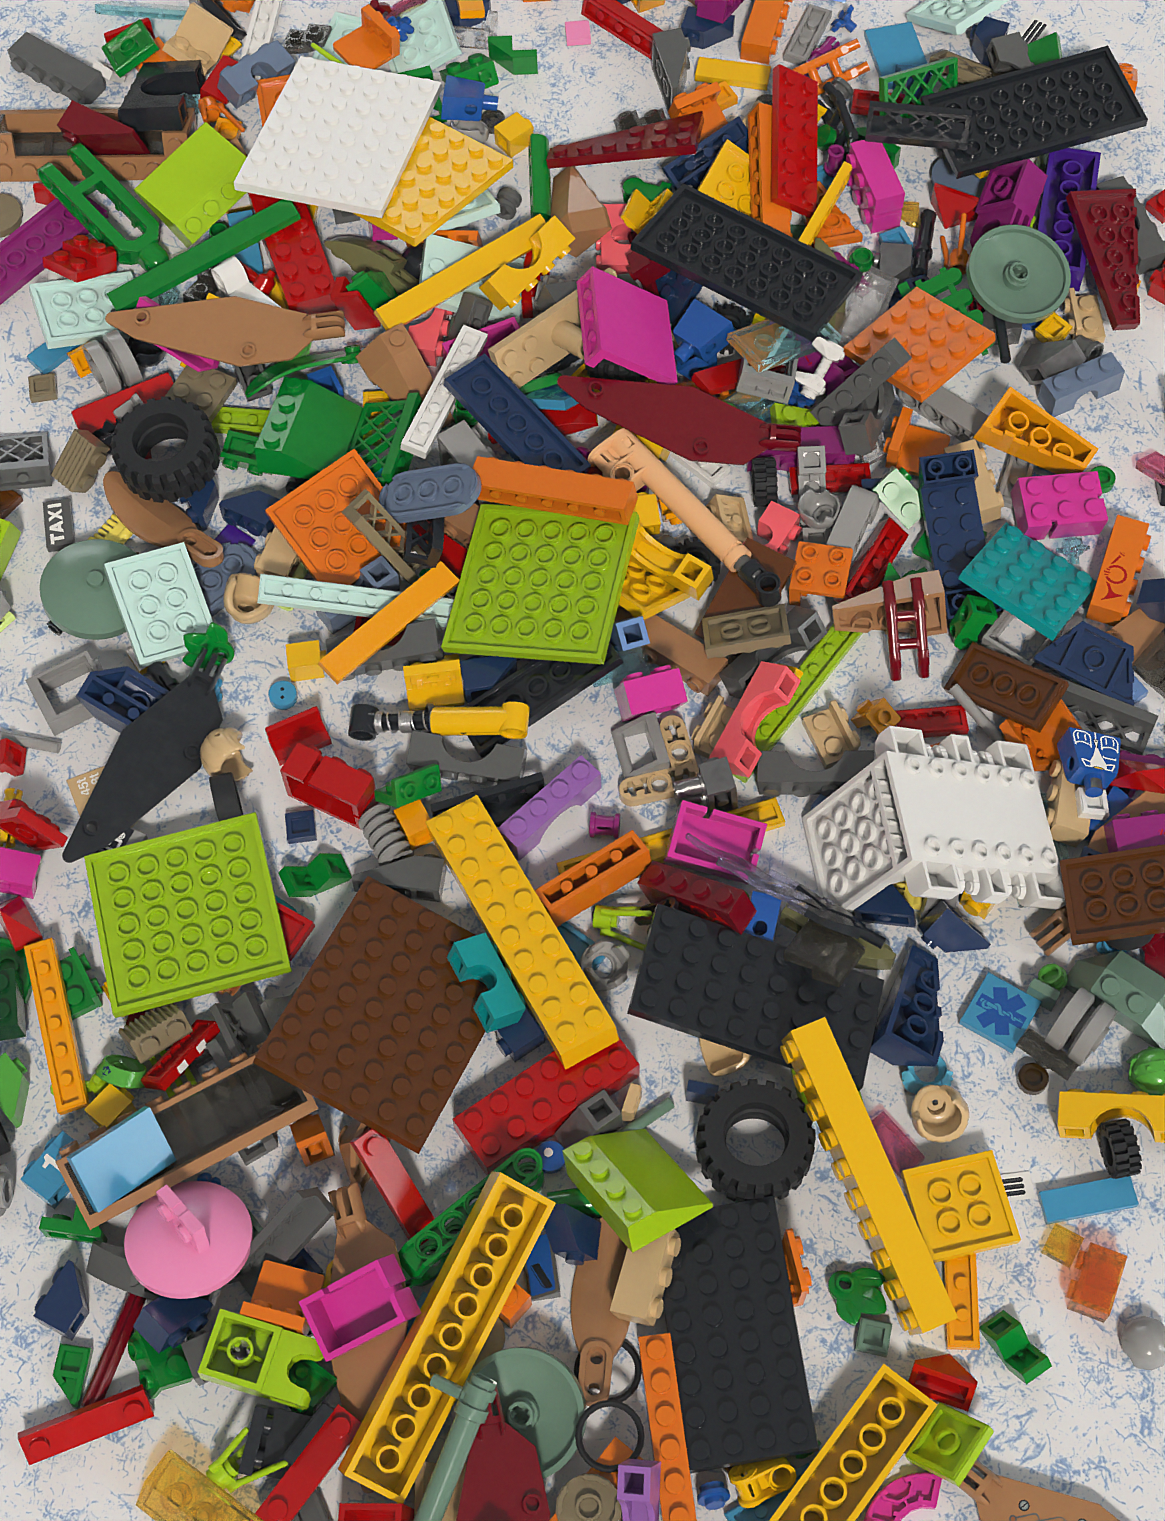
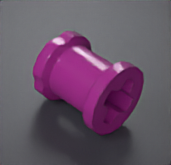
[589,812,620,839]

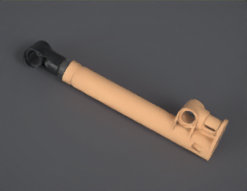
[587,428,781,607]

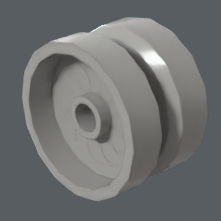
[82,329,143,396]
[1044,987,1118,1067]

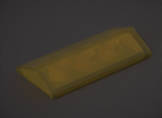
[136,1449,263,1521]

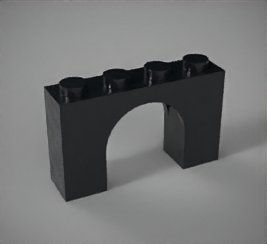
[118,60,205,132]

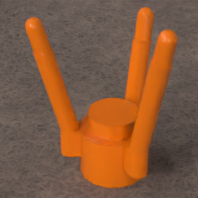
[198,96,245,132]
[940,213,973,275]

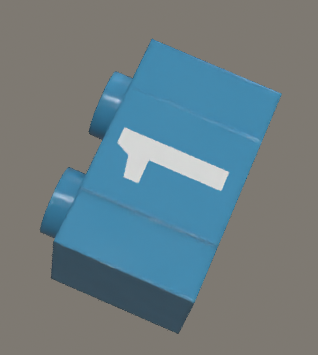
[21,1131,79,1209]

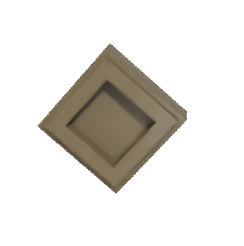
[28,373,58,403]

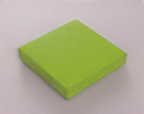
[905,1402,994,1487]

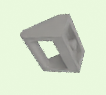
[611,712,670,779]

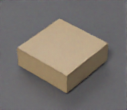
[621,1083,642,1123]

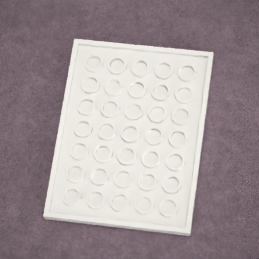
[234,56,442,218]

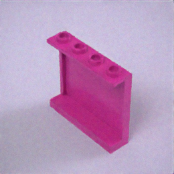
[576,266,678,385]

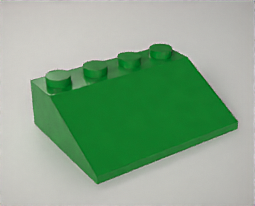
[255,377,363,479]

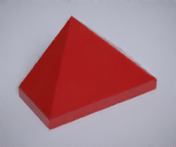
[931,183,980,229]
[1110,759,1165,794]
[0,895,43,952]
[908,1354,978,1412]

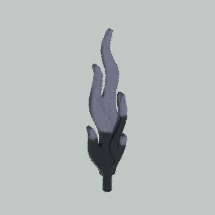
[685,833,886,949]

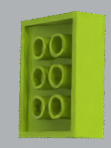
[134,122,247,248]
[562,1129,713,1253]

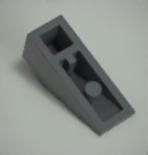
[352,854,447,902]

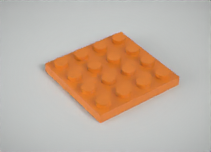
[843,287,996,403]
[265,449,414,585]

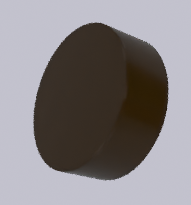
[1017,1063,1049,1095]

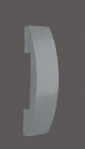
[797,446,830,545]

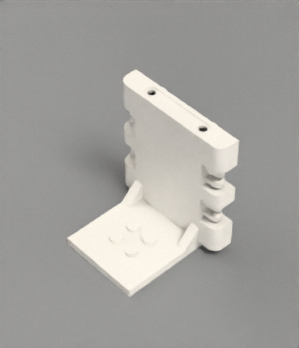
[802,726,1066,913]

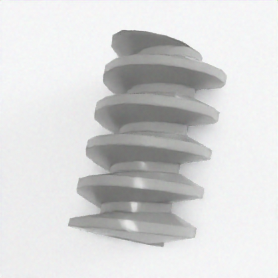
[358,803,414,866]

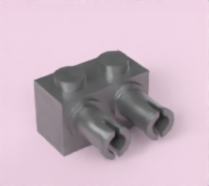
[672,757,738,814]

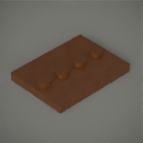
[1059,844,1165,946]

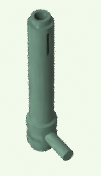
[413,1373,497,1521]

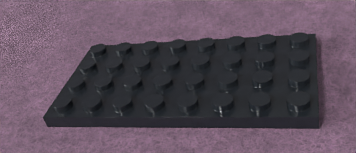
[920,45,1148,179]
[630,183,863,342]
[627,903,884,1091]
[662,1196,819,1474]

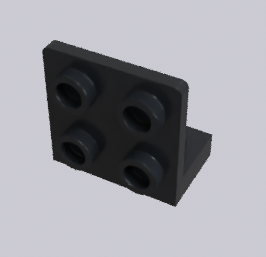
[238,1403,312,1479]

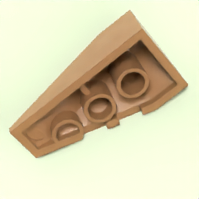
[551,166,612,258]
[356,323,454,429]
[832,570,947,637]

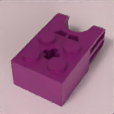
[970,159,1048,248]

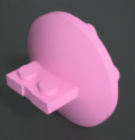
[124,1181,254,1299]

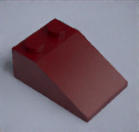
[57,100,150,155]

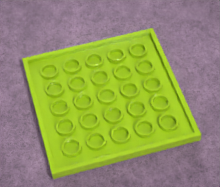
[441,504,640,665]
[84,812,292,1018]

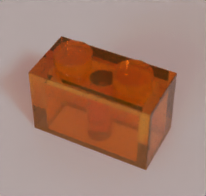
[1065,1242,1127,1323]

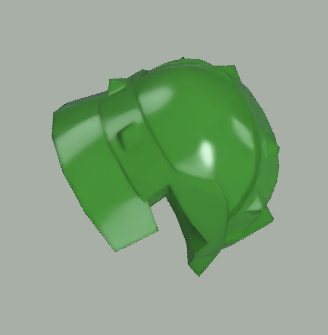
[1126,1046,1165,1096]

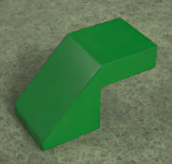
[488,36,538,75]
[278,853,352,897]
[979,1310,1052,1385]

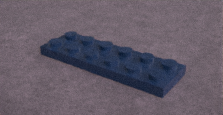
[443,353,591,474]

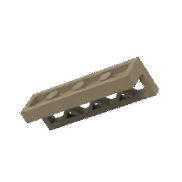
[341,489,425,585]

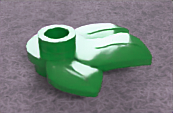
[183,622,234,668]
[828,1268,887,1326]

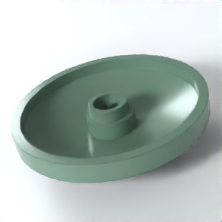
[966,225,1071,324]
[40,539,138,640]
[457,1347,587,1479]

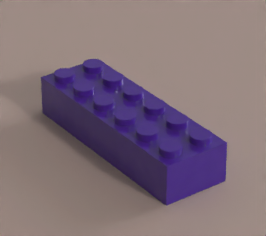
[1036,148,1101,292]

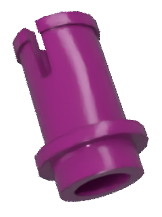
[824,144,844,177]

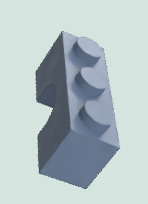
[217,40,296,109]
[1038,352,1125,417]
[316,555,400,634]

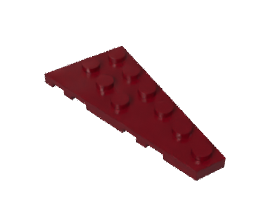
[546,111,704,169]
[1066,188,1140,331]

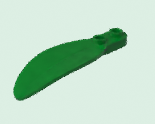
[245,341,372,398]

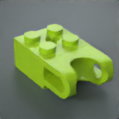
[198,1309,324,1410]

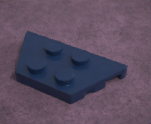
[655,270,703,331]
[1032,621,1134,706]

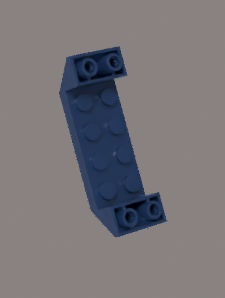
[919,449,1003,620]

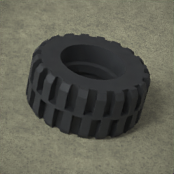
[111,396,221,503]
[696,1079,816,1201]

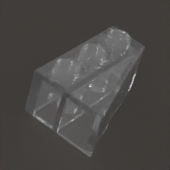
[834,266,899,364]

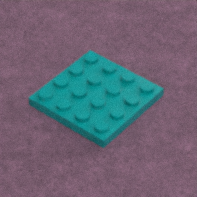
[958,522,1097,641]

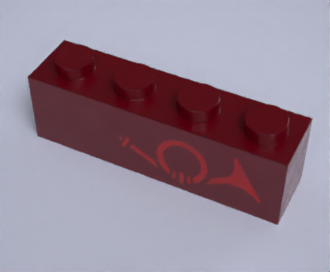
[637,860,757,935]

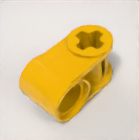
[728,1457,797,1508]

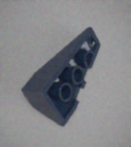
[870,944,944,1067]

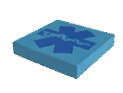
[525,384,594,411]
[959,972,1042,1054]

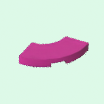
[864,1472,942,1521]

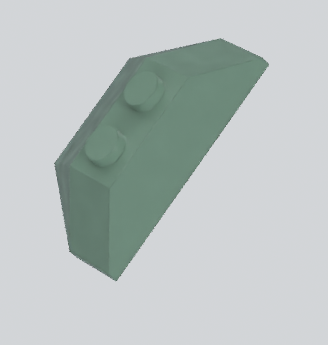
[1064,950,1165,1049]

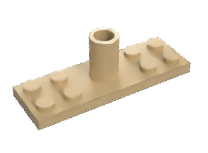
[488,268,617,389]

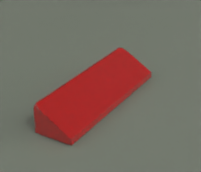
[581,0,663,60]
[71,372,174,433]
[833,517,909,603]

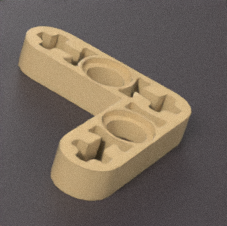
[619,715,699,807]

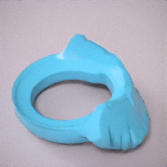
[902,1056,953,1094]

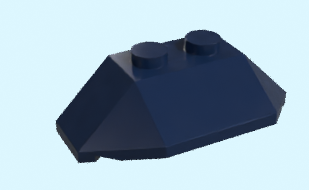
[662,116,749,191]
[75,666,170,733]

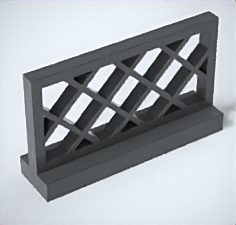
[0,432,52,491]

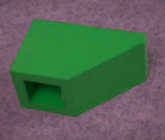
[346,270,398,312]

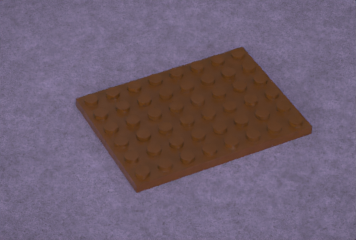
[253,876,513,1154]

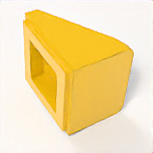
[1035,312,1073,343]

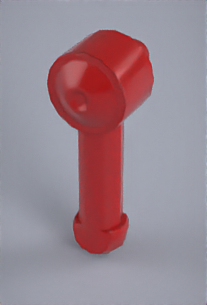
[240,261,276,295]

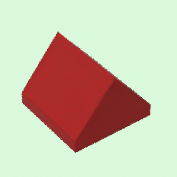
[33,182,56,205]

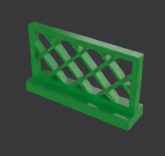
[879,56,958,120]
[348,392,423,486]

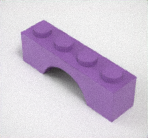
[497,755,601,862]
[617,1459,661,1521]

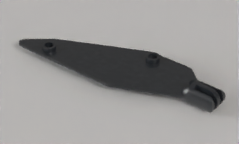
[62,647,227,863]

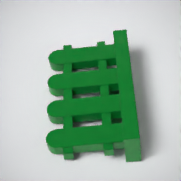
[897,267,995,356]

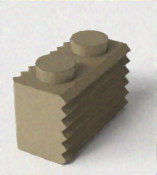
[51,429,110,493]
[118,1003,193,1064]

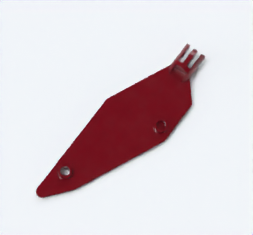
[557,375,801,465]
[456,1385,550,1521]

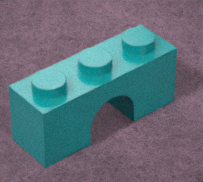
[447,932,526,1033]

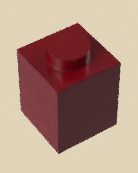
[626,251,671,287]

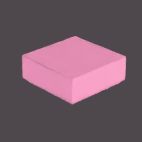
[565,20,591,46]

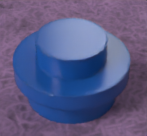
[697,1481,730,1510]

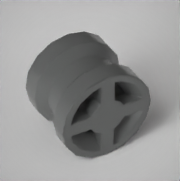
[496,187,522,220]

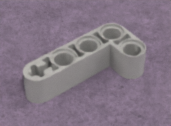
[898,386,988,448]
[826,485,880,563]

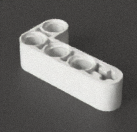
[211,256,282,308]

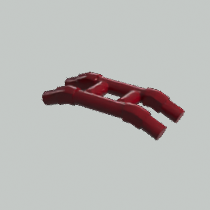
[882,577,930,681]

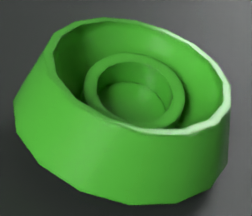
[95,1054,147,1089]

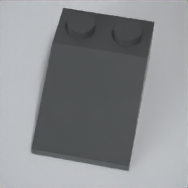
[652,28,691,119]

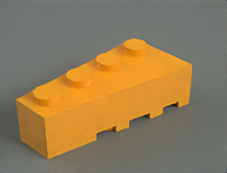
[972,387,1098,474]

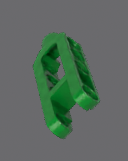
[37,143,169,272]
[398,1148,545,1288]

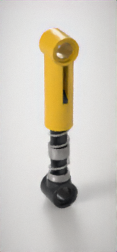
[348,702,530,741]

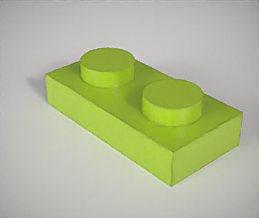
[769,402,822,427]

